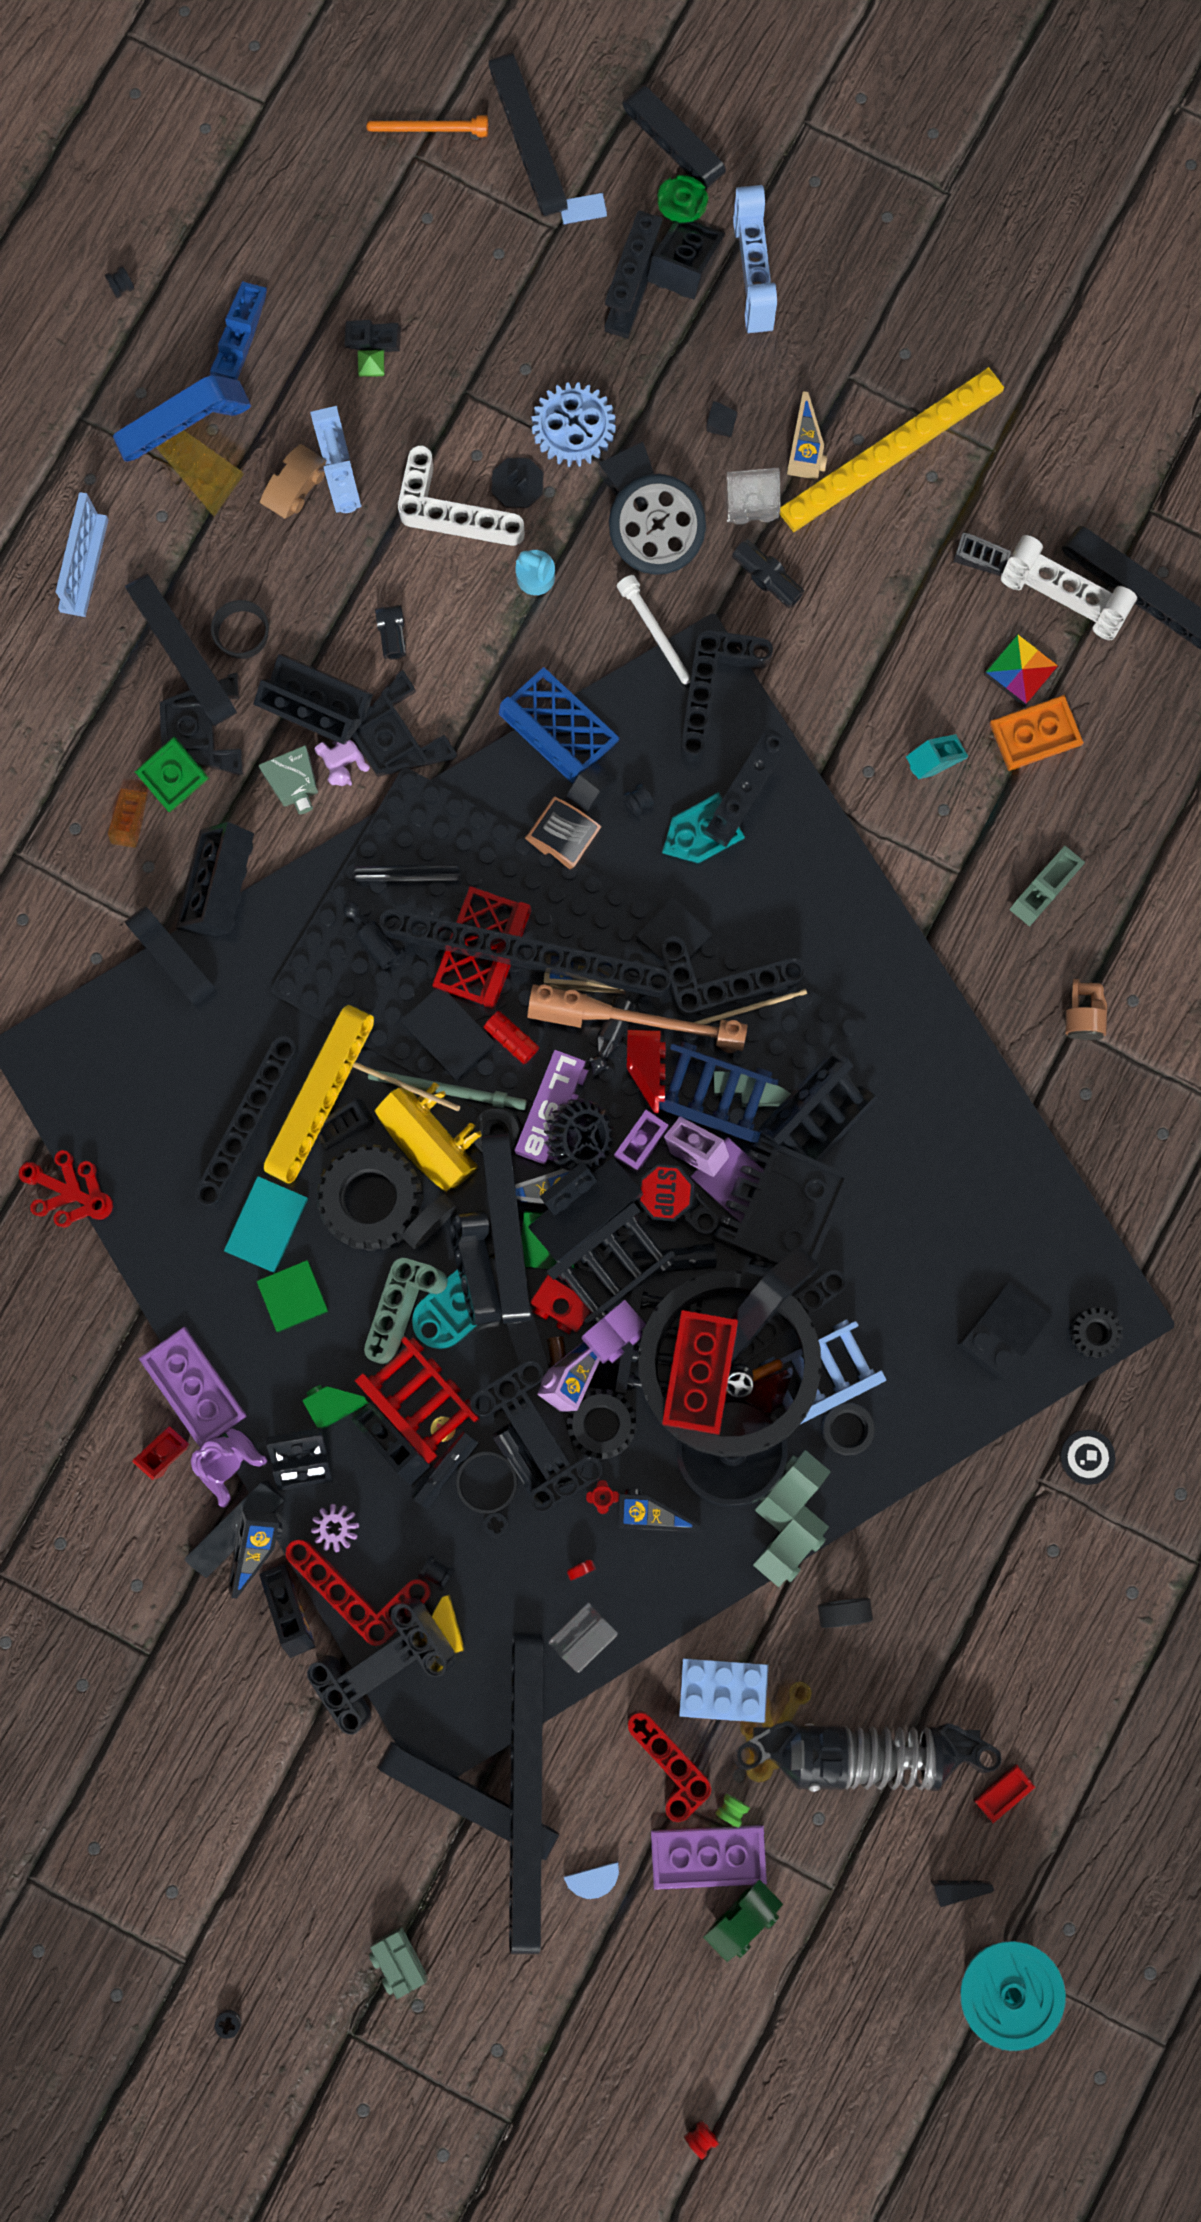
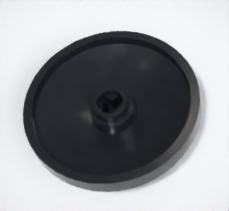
[676,1395,788,1507]

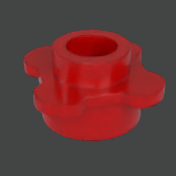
[586,1480,619,1514]

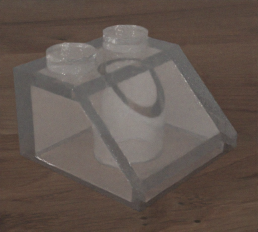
[724,468,780,524]

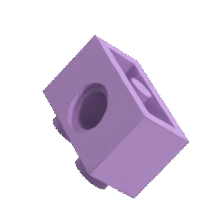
[664,1117,729,1177]

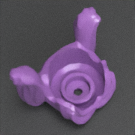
[191,1429,267,1508]

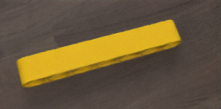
[264,1005,374,1183]

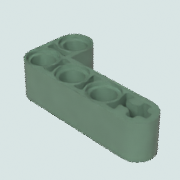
[364,1258,448,1365]

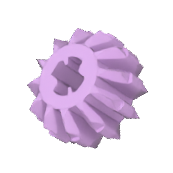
[311,1504,359,1552]

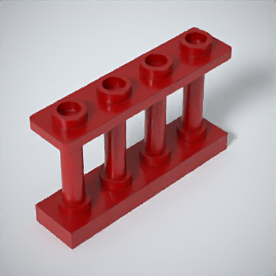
[355,1336,479,1464]

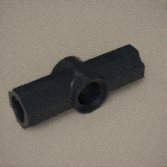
[732,539,805,609]

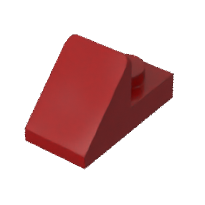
[132,1426,189,1480]

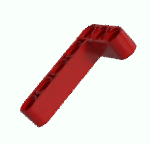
[286,1539,431,1646]

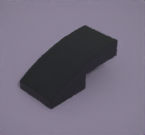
[344,320,401,352]

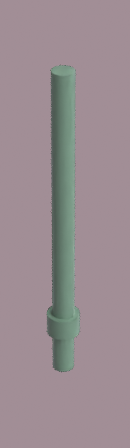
[368,1069,528,1110]

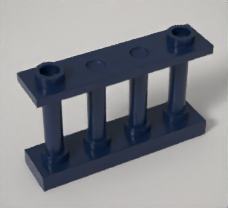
[659,1041,779,1142]

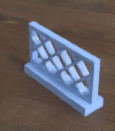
[56,492,109,617]

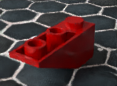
[627,1030,666,1113]

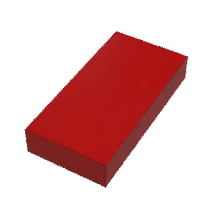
[974,1764,1035,1824]

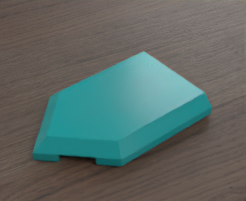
[662,792,745,863]

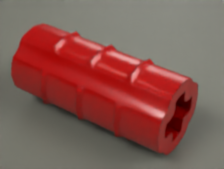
[484,1011,539,1064]

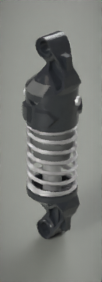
[734,1721,1002,1791]

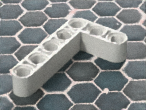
[398,446,525,545]

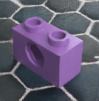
[614,1110,668,1174]

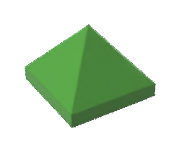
[358,350,385,377]

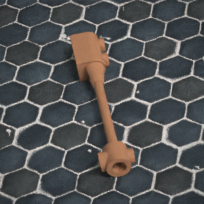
[528,984,748,1053]

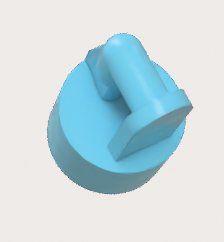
[515,550,555,595]

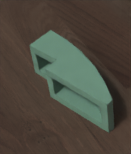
[1009,846,1085,927]
[714,1071,791,1107]

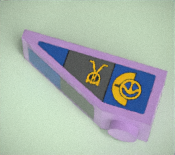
[537,1341,600,1411]

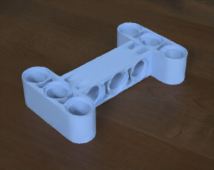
[733,185,777,333]

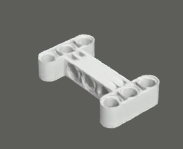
[1001,535,1137,640]

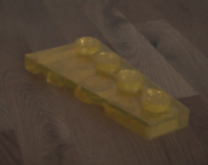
[156,430,244,516]

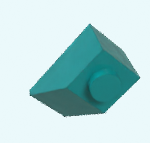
[906,734,969,779]

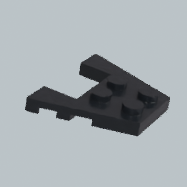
[352,670,457,777]
[160,673,244,775]

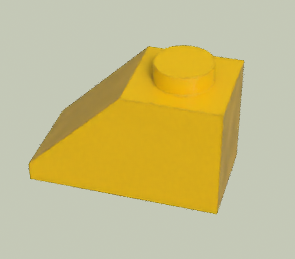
[422,1595,465,1659]

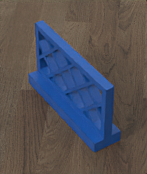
[499,667,619,784]

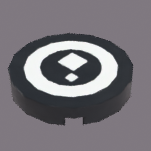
[1059,1430,1116,1485]

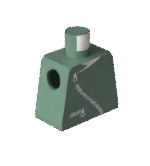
[259,746,318,814]

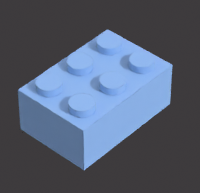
[680,1659,769,1723]

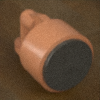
[1065,979,1107,1040]

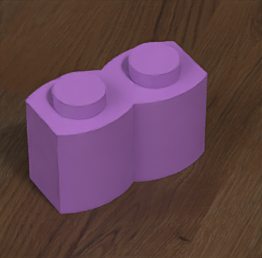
[581,1300,646,1364]

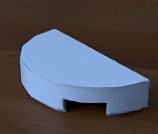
[564,1861,619,1899]

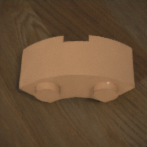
[259,444,327,519]

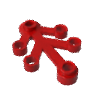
[19,1150,113,1228]

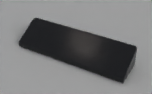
[184,1481,285,1578]

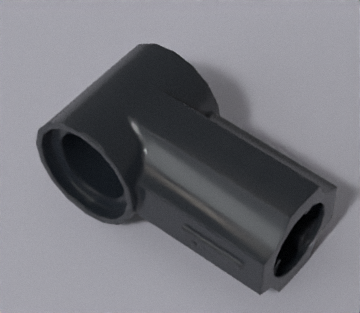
[375,605,406,660]

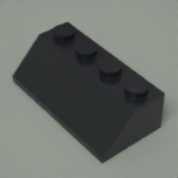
[176,822,254,936]

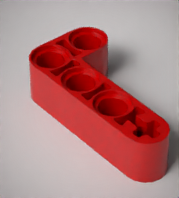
[628,1711,711,1822]

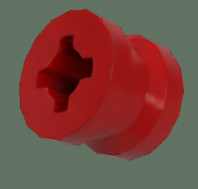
[684,2120,720,2160]

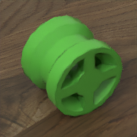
[715,1793,750,1828]

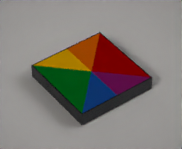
[984,634,1059,707]

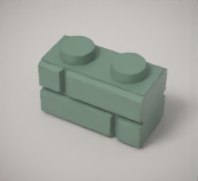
[369,1927,428,1999]

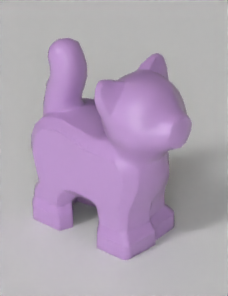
[315,740,370,786]

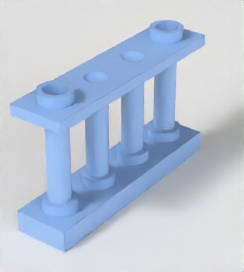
[310,406,361,513]
[760,1320,887,1424]

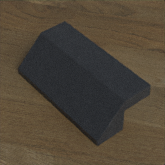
[253,654,373,745]

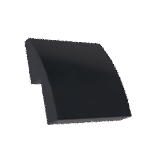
[266,1427,332,1491]

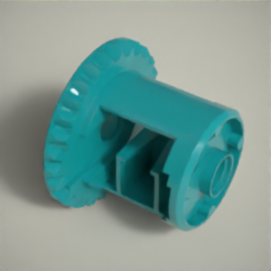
[960,1941,1066,2051]

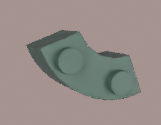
[755,1450,830,1532]
[753,1506,829,1587]

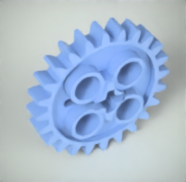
[532,382,615,467]

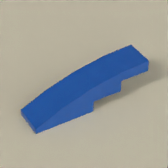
[210,282,267,380]

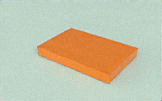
[989,695,1084,771]

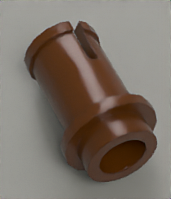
[546,1336,566,1367]

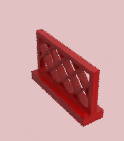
[432,886,531,1010]

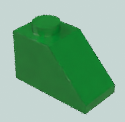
[302,1385,369,1429]

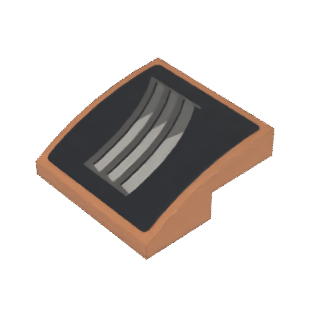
[525,797,601,869]

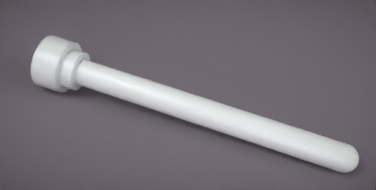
[617,575,691,684]

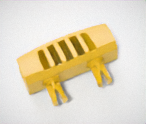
[375,1082,482,1192]

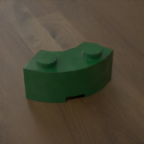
[703,1879,783,1962]

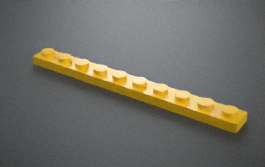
[778,368,1004,533]

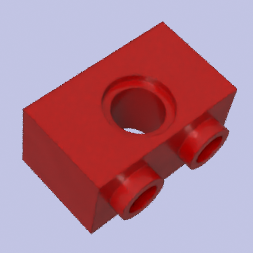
[530,1275,591,1335]

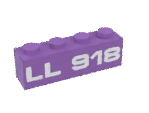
[515,1050,588,1165]

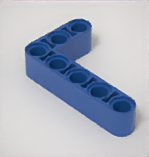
[113,375,251,462]

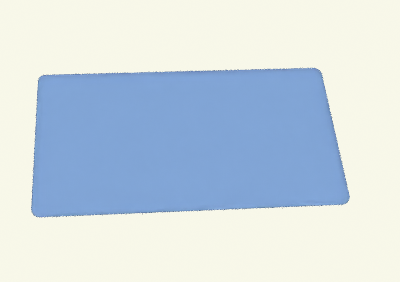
[561,193,607,224]

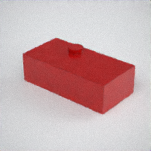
[662,1311,738,1435]

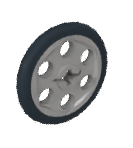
[609,474,706,575]

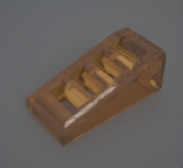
[108,789,148,848]

